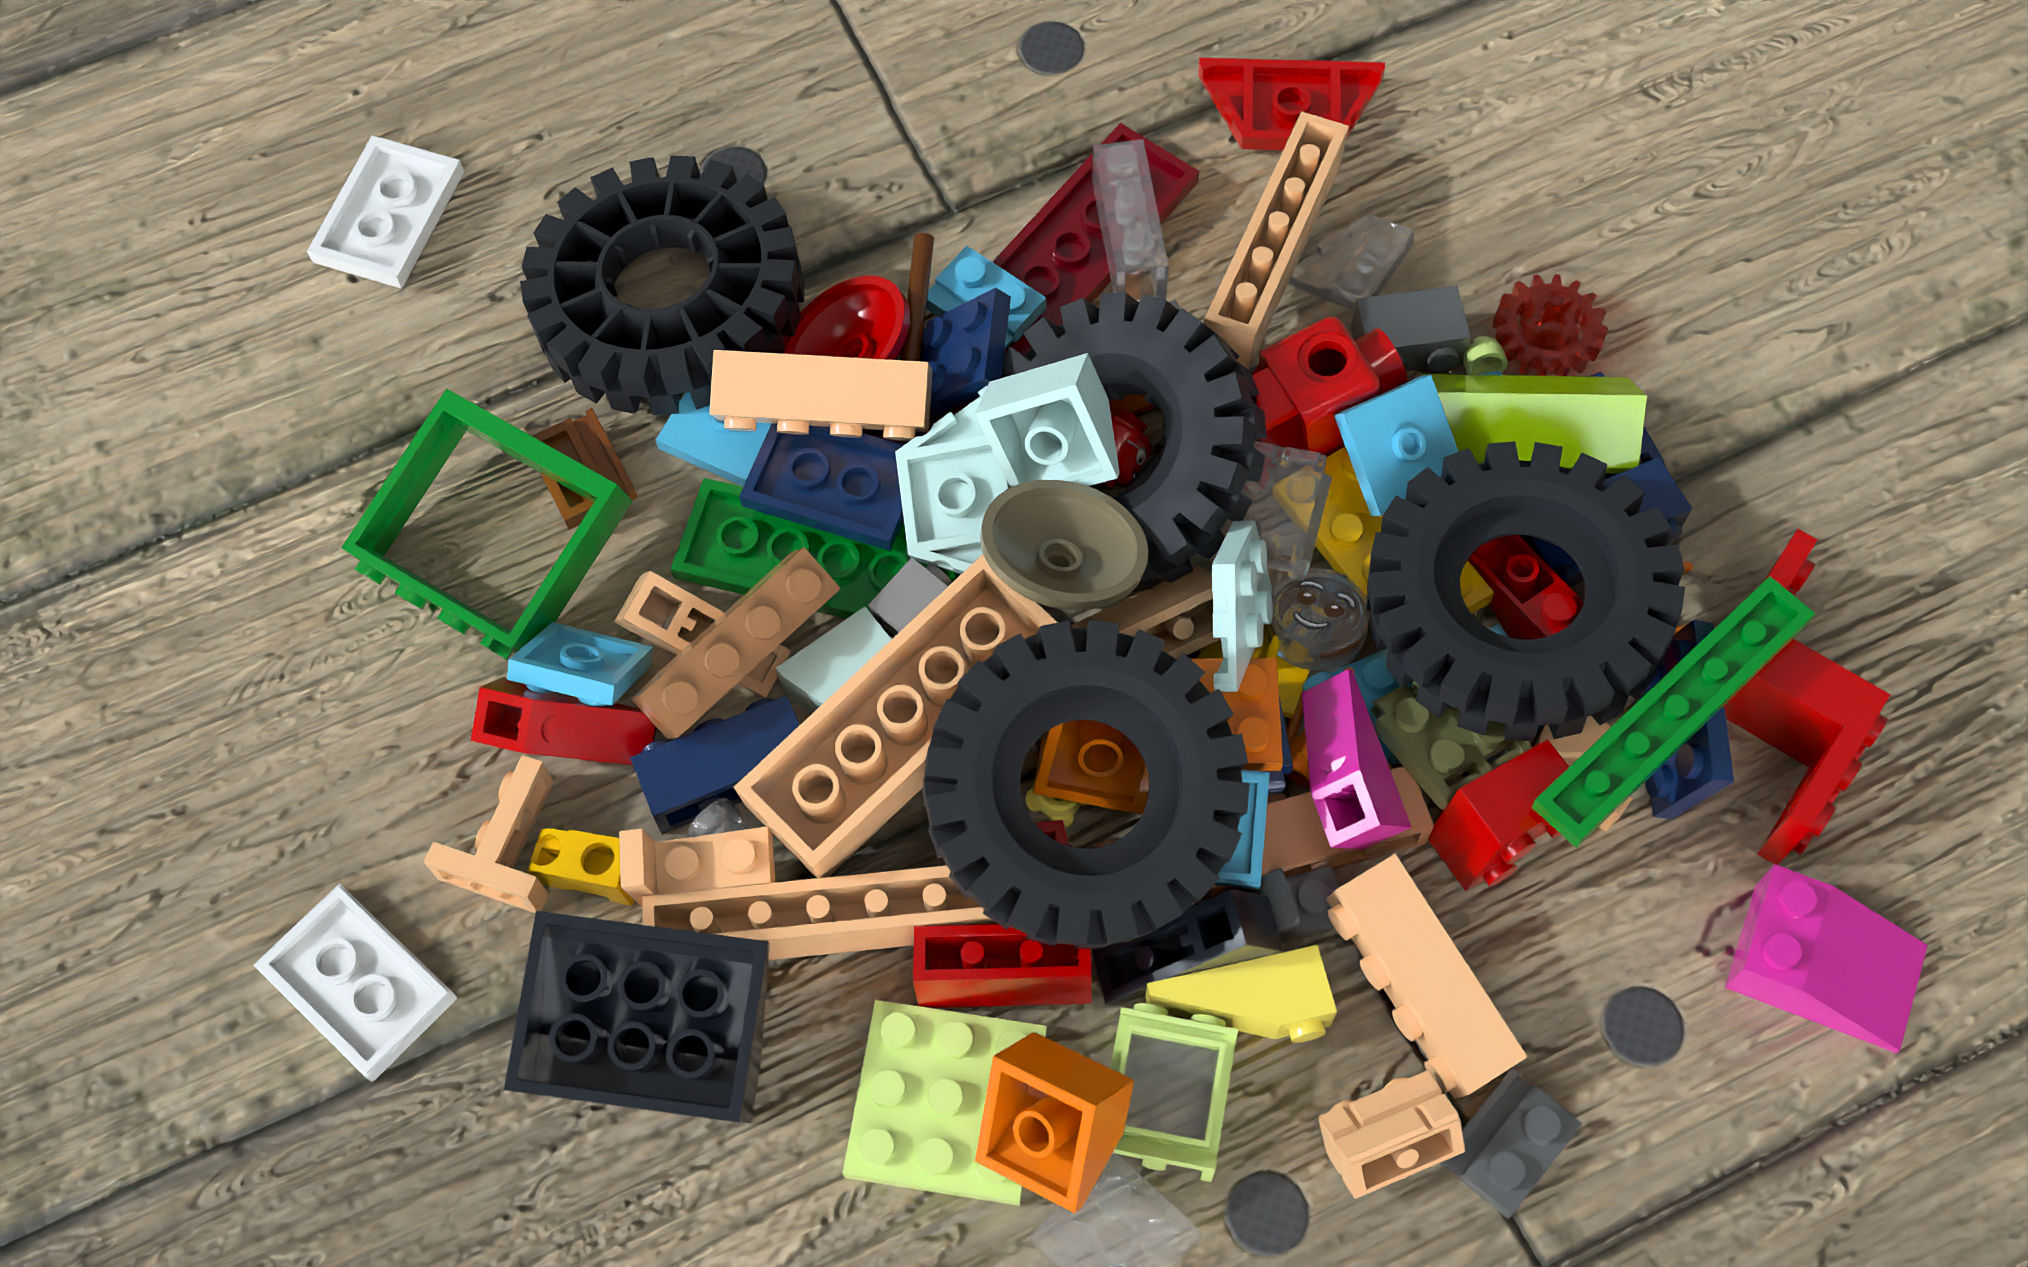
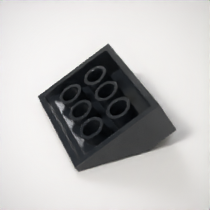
[504,911,770,1124]

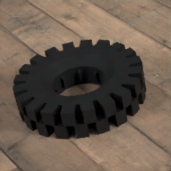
[520,155,804,415]
[1002,292,1267,593]

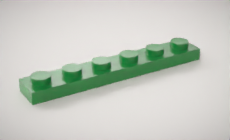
[1532,576,1815,848]

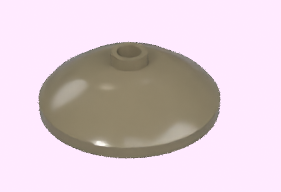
[980,480,1148,610]

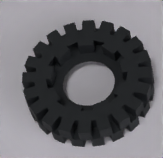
[1366,441,1685,741]
[923,620,1250,949]

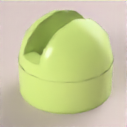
[1463,336,1508,375]

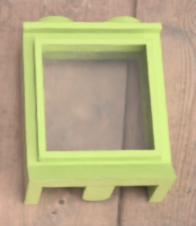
[1110,1003,1238,1182]

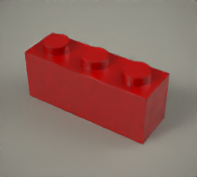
[913,924,1092,1008]

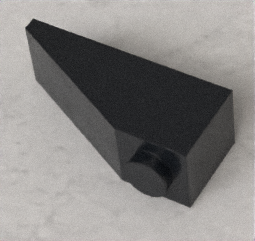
[1092,889,1284,1006]

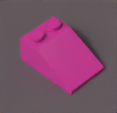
[1725,864,1928,1053]

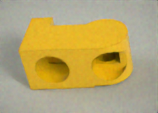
[526,829,634,906]

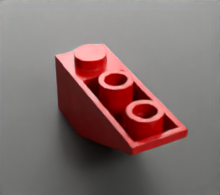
[1468,535,1584,640]
[470,677,657,765]

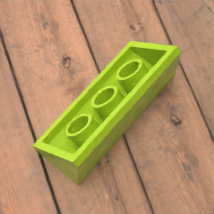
[1419,374,1647,474]

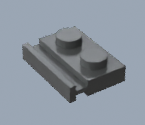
[1440,1067,1583,1219]

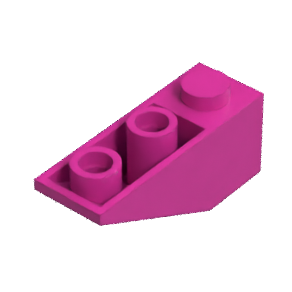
[1302,669,1412,850]

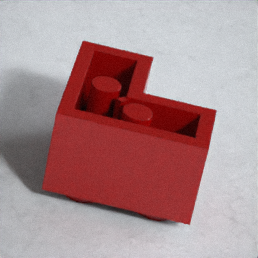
[1428,739,1569,891]

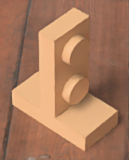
[424,755,554,913]
[619,827,775,907]

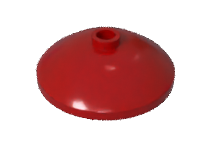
[783,275,910,360]

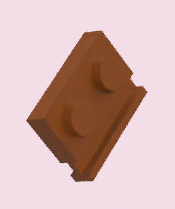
[532,408,638,530]

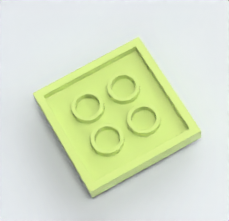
[842,1000,1047,1206]

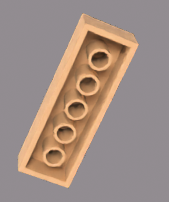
[734,554,1058,878]

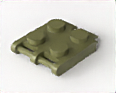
[1371,681,1532,809]

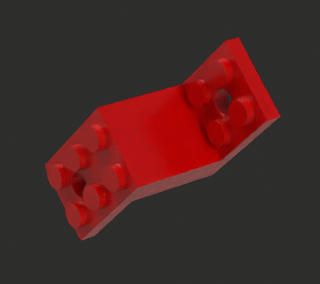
[1724,529,1891,865]

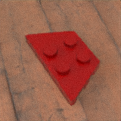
[1198,57,1385,150]

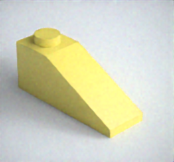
[1145,945,1337,1043]

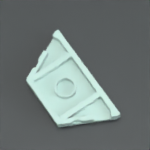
[895,386,1010,574]
[1212,520,1274,692]

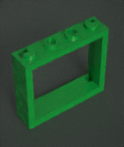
[341,388,633,661]

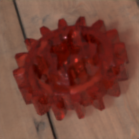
[1492,274,1608,376]

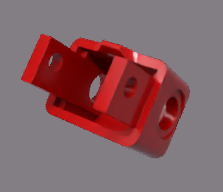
[1248,316,1408,485]

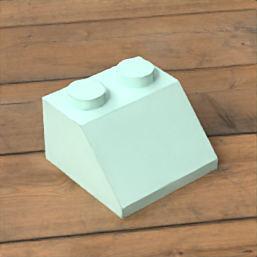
[975,353,1119,488]

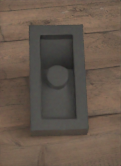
[1239,865,1339,943]

